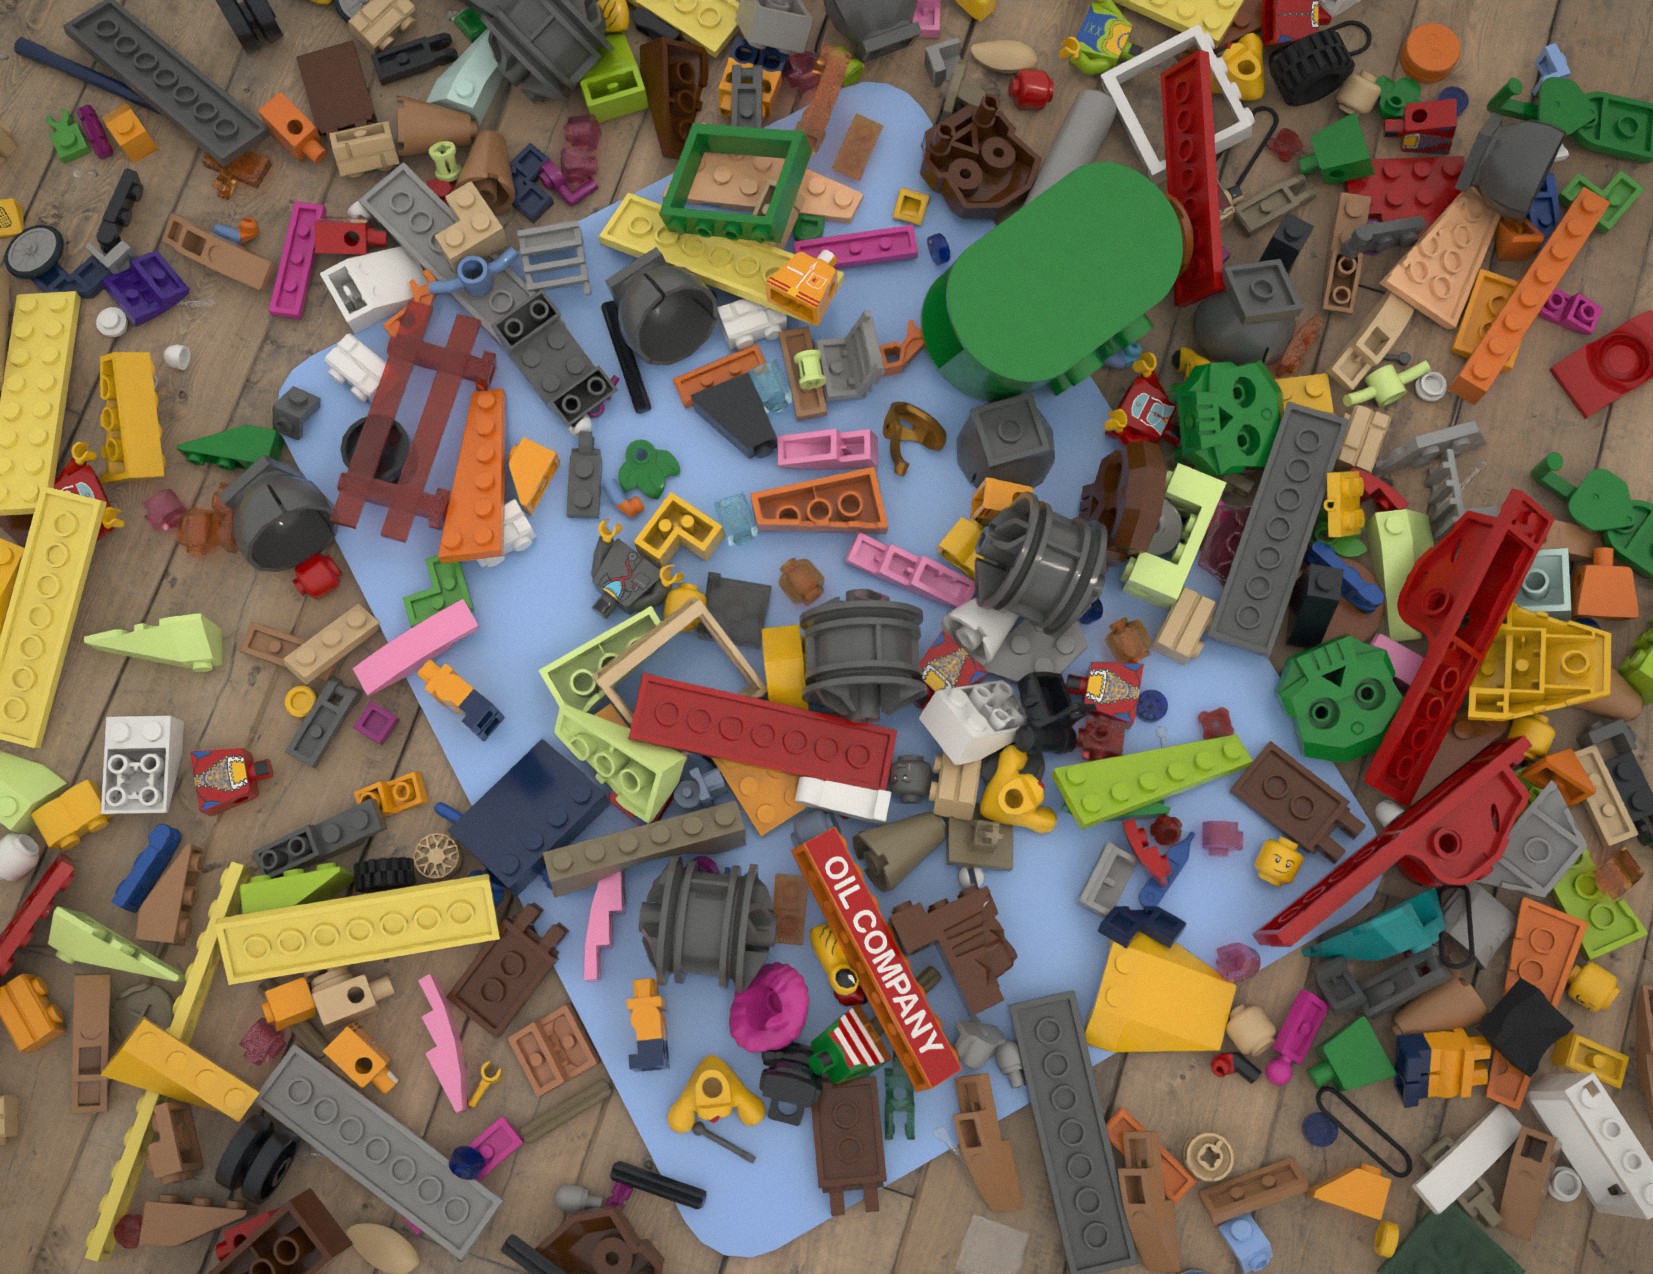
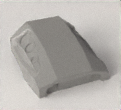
[1442,881,1516,970]

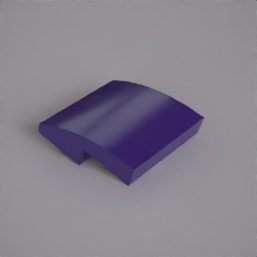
[102,250,190,327]

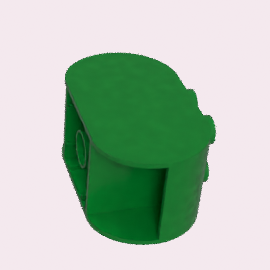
[920,162,1183,401]

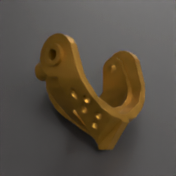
[882,401,947,476]

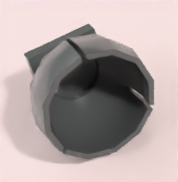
[823,0,922,63]
[1455,112,1567,222]
[605,247,718,365]
[1193,259,1303,367]
[956,392,1055,488]
[218,455,339,572]

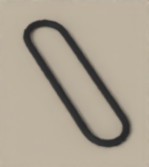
[1437,885,1475,969]
[1316,1086,1412,1178]

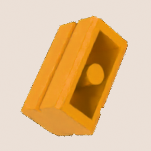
[0,973,66,1053]

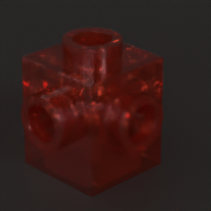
[1077,715,1126,762]

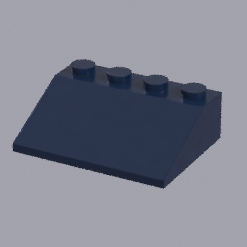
[448,739,610,897]

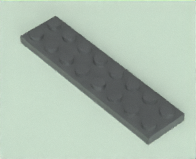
[63,0,270,167]
[1207,401,1350,658]
[1008,990,1138,1274]

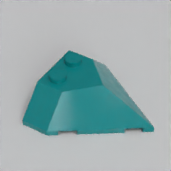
[1301,887,1446,961]

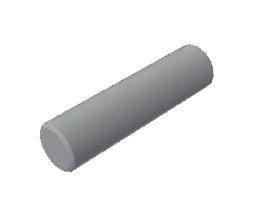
[1022,89,1118,207]

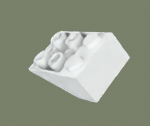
[320,246,427,334]
[919,680,1028,766]
[101,716,184,814]

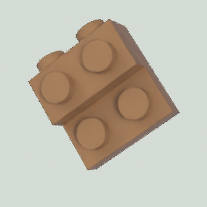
[146,1102,204,1185]

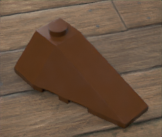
[640,37,708,160]

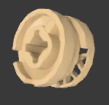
[413,833,464,882]
[303,965,355,998]
[1182,1132,1234,1182]

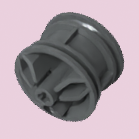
[480,0,615,103]
[975,491,1107,638]
[799,589,927,723]
[639,855,778,994]

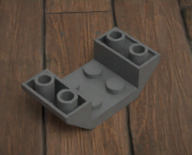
[491,289,618,427]

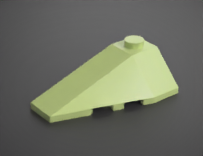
[1365,509,1434,643]
[48,906,187,983]

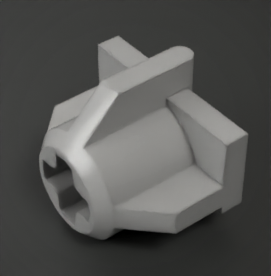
[954,1015,1007,1069]

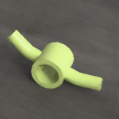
[1343,360,1431,407]

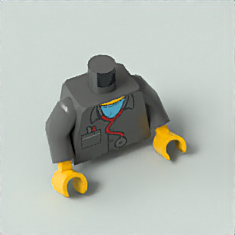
[591,518,684,619]

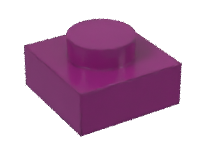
[353,701,400,746]

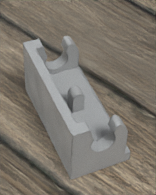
[1075,842,1138,919]

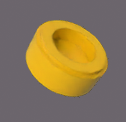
[285,686,318,719]
[1374,1220,1399,1258]

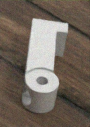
[794,776,892,825]

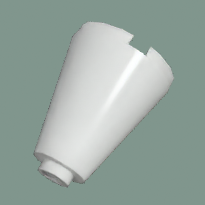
[941,598,1019,665]

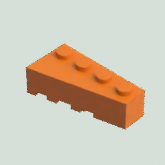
[750,467,889,534]

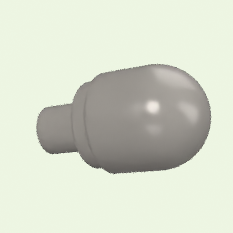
[996,1040,1025,1089]
[554,1184,603,1213]

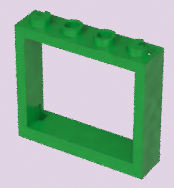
[659,123,813,243]

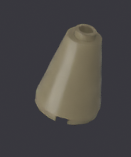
[853,811,947,892]

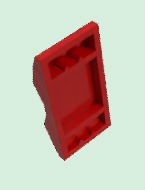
[1549,310,1653,419]

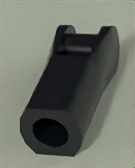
[632,7,683,42]

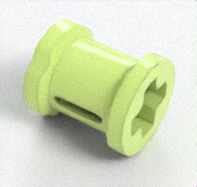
[429,141,462,182]
[794,350,826,389]

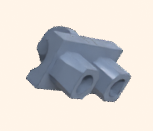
[674,767,728,809]

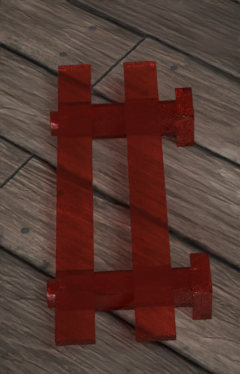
[330,300,497,543]

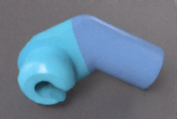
[1101,342,1142,370]

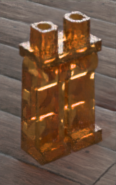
[794,43,852,157]

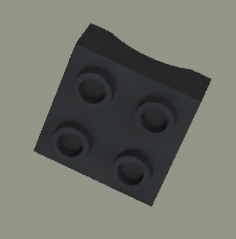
[1476,977,1574,1077]

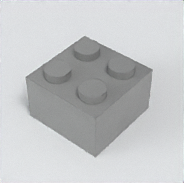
[735,0,813,54]

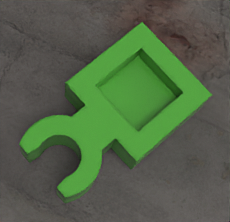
[46,108,91,164]

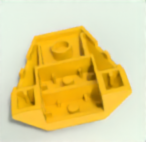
[1468,602,1611,721]
[1084,932,1237,1052]

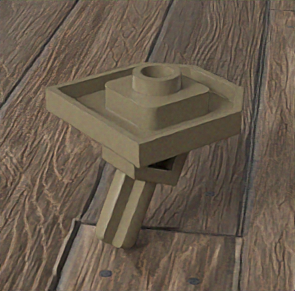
[939,58,1004,121]
[946,803,1013,871]

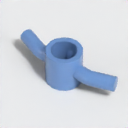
[429,247,519,297]

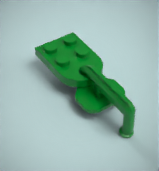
[1487,77,1653,164]
[1530,452,1653,582]

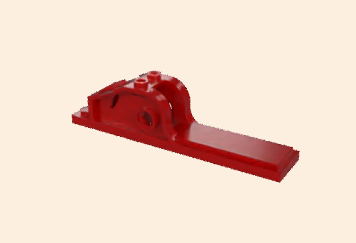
[1363,488,1555,808]
[1252,735,1532,947]

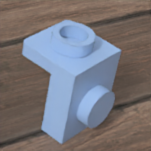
[1532,43,1571,97]
[1218,1213,1273,1274]

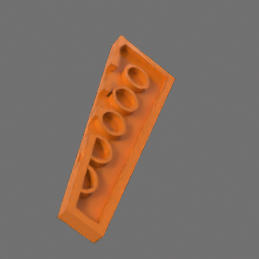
[438,388,506,564]
[1484,897,1588,1111]

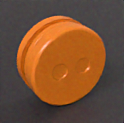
[1400,23,1461,83]

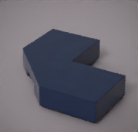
[510,143,554,224]
[30,255,113,299]
[1097,906,1187,949]

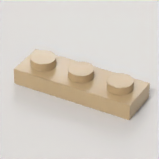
[283,603,380,685]
[1574,744,1639,848]

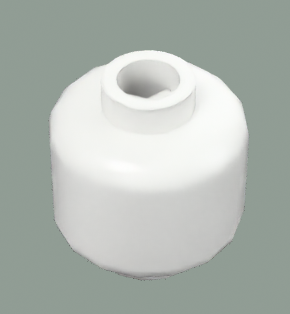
[0,833,39,882]

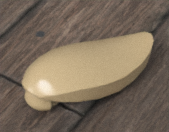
[971,40,1037,74]
[347,1223,420,1274]

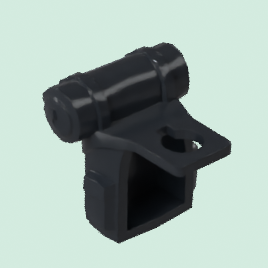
[1015,672,1097,754]
[759,1042,830,1126]

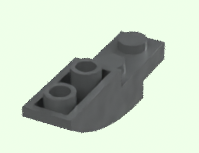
[253,799,387,879]

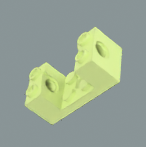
[1120,463,1226,611]

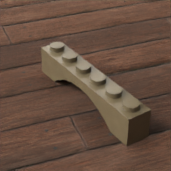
[542,800,746,898]

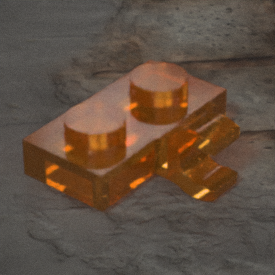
[202,151,272,200]

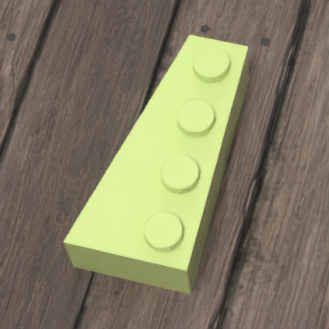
[538,606,661,714]

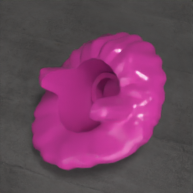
[729,962,810,1053]

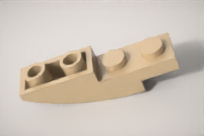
[1326,290,1415,392]

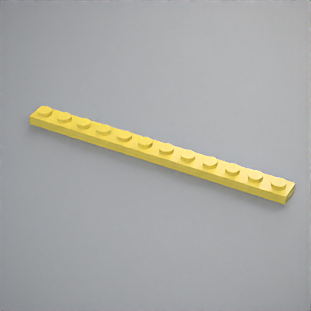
[85,861,254,1262]

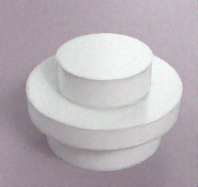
[96,307,128,337]
[1415,372,1447,402]
[1548,1166,1582,1202]

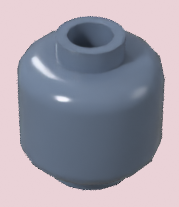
[790,809,842,847]

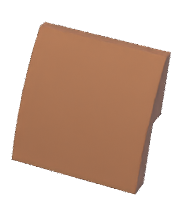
[507,1003,602,1098]

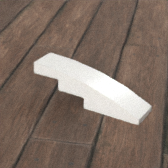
[1412,1103,1522,1214]

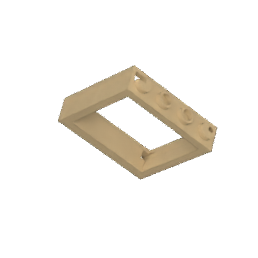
[591,596,767,763]

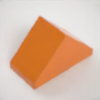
[1495,216,1544,261]
[1522,748,1596,808]

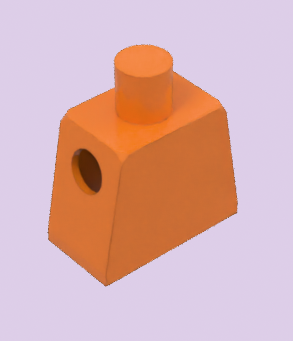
[258,91,328,164]
[1570,547,1639,621]

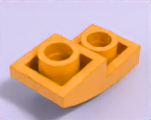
[354,771,429,818]

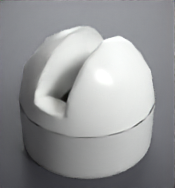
[347,201,373,220]
[163,344,191,370]
[567,414,592,438]
[1375,800,1405,828]
[958,866,985,889]

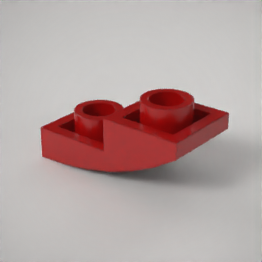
[1350,468,1409,512]
[1122,819,1172,887]

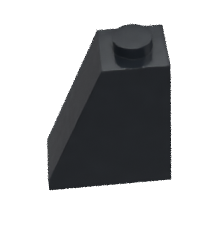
[1259,212,1315,274]
[691,372,778,459]
[1285,564,1344,649]

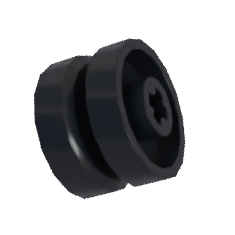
[216,0,284,55]
[340,415,419,494]
[215,1114,300,1205]

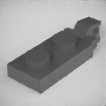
[567,431,602,519]

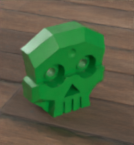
[1167,360,1284,476]
[1274,633,1404,763]

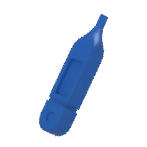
[1138,831,1196,908]

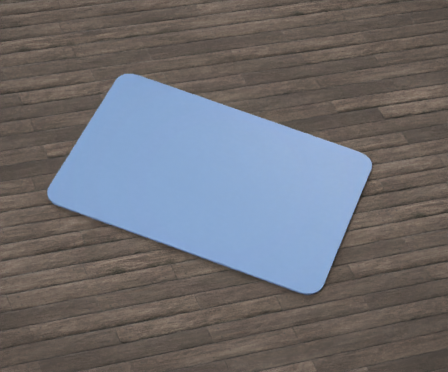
[278,82,1383,1258]

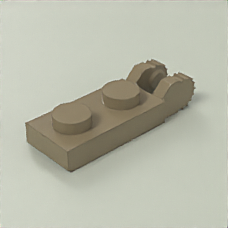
[1233,174,1317,237]

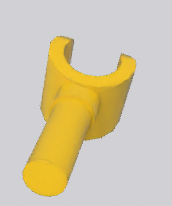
[468,1061,502,1108]

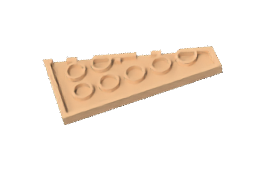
[662,123,864,224]
[1379,186,1501,330]

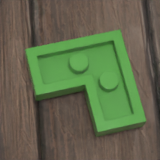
[1558,170,1645,235]
[403,555,475,628]

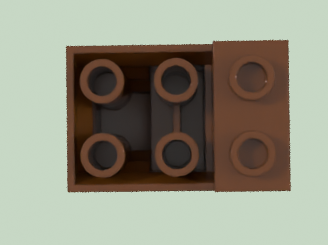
[888,884,1018,1017]

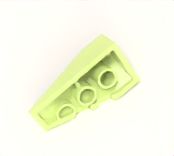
[84,613,223,672]
[554,704,686,824]
[0,751,69,835]

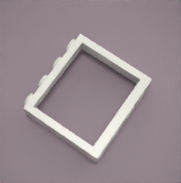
[1101,24,1255,185]
[1524,1073,1653,1220]

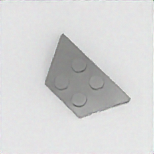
[1372,420,1487,476]
[981,618,1088,684]
[1474,780,1588,897]

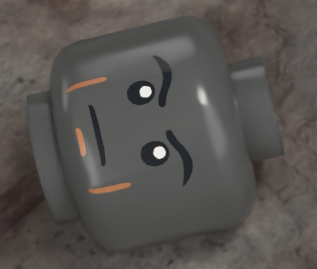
[890,755,932,804]

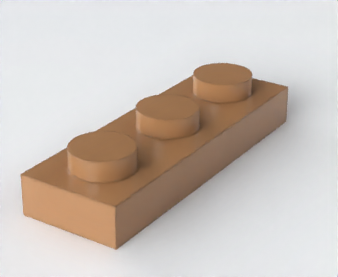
[779,326,827,422]
[239,622,340,682]
[1198,1157,1309,1225]

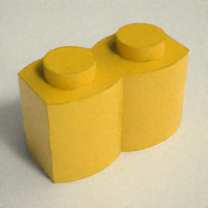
[937,517,984,581]
[31,779,115,851]

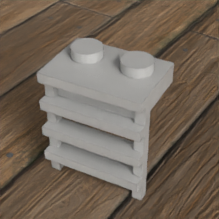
[517,220,592,298]
[813,310,885,402]
[1423,449,1498,543]

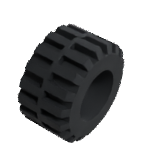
[1270,30,1355,107]

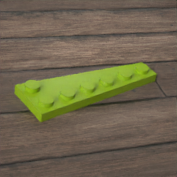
[1051,734,1253,830]
[1514,766,1649,961]

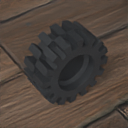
[353,857,416,893]

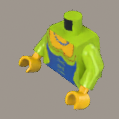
[1059,0,1143,76]

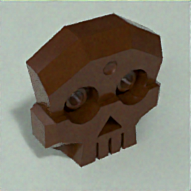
[919,94,1042,219]
[1079,440,1167,567]
[528,1204,664,1274]

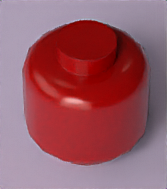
[1008,69,1054,110]
[292,553,343,600]

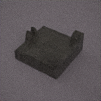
[697,572,772,650]

